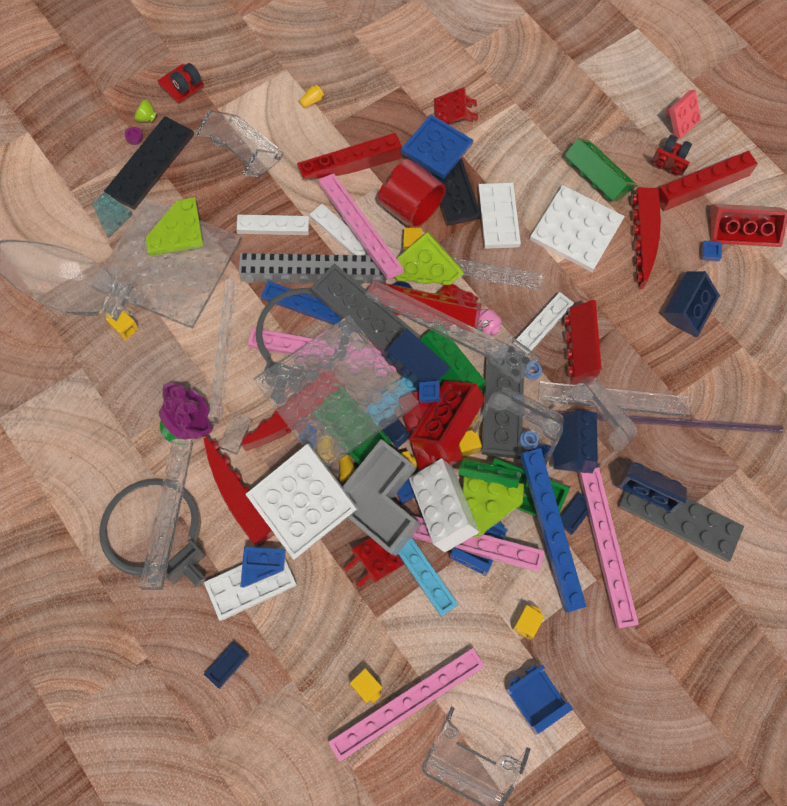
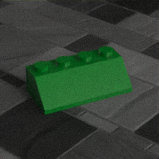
[565,138,638,201]
[420,325,486,391]

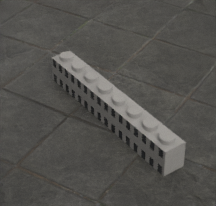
[239,253,386,285]

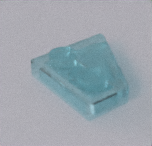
[93,192,133,238]

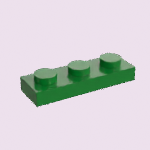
[458,458,522,488]

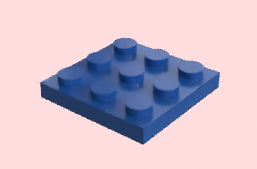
[401,114,473,179]

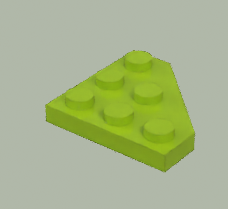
[146,197,204,256]
[395,231,464,285]
[462,476,524,538]

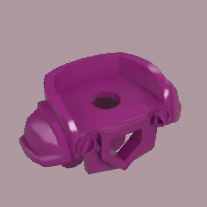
[159,382,213,439]

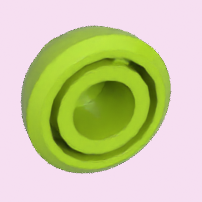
[134,99,157,123]

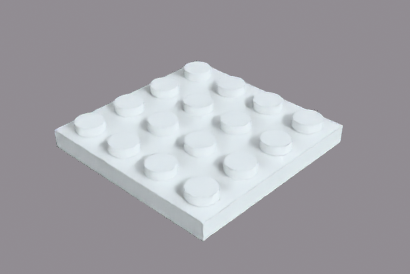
[529,185,625,272]
[246,444,358,560]

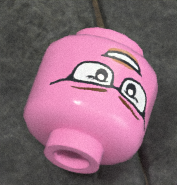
[476,309,502,336]

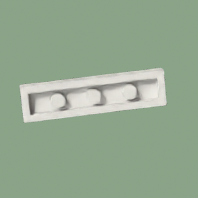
[309,204,368,255]
[237,215,309,235]
[513,292,574,356]

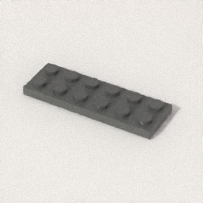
[309,263,420,353]
[481,348,525,459]
[618,492,744,562]

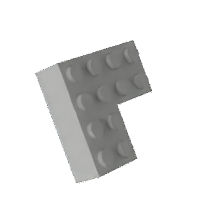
[343,439,422,556]

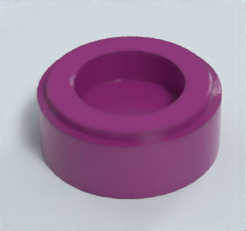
[125,127,143,145]

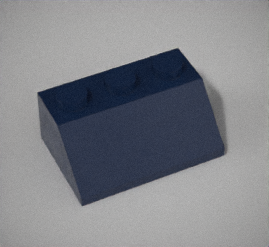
[664,271,720,337]
[382,328,451,390]
[553,410,598,474]
[617,462,687,514]

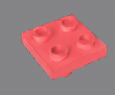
[665,90,701,139]

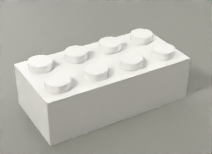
[409,458,480,552]

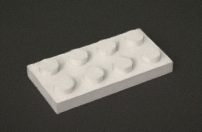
[478,183,521,249]
[204,548,297,622]

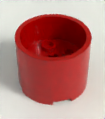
[378,159,446,228]

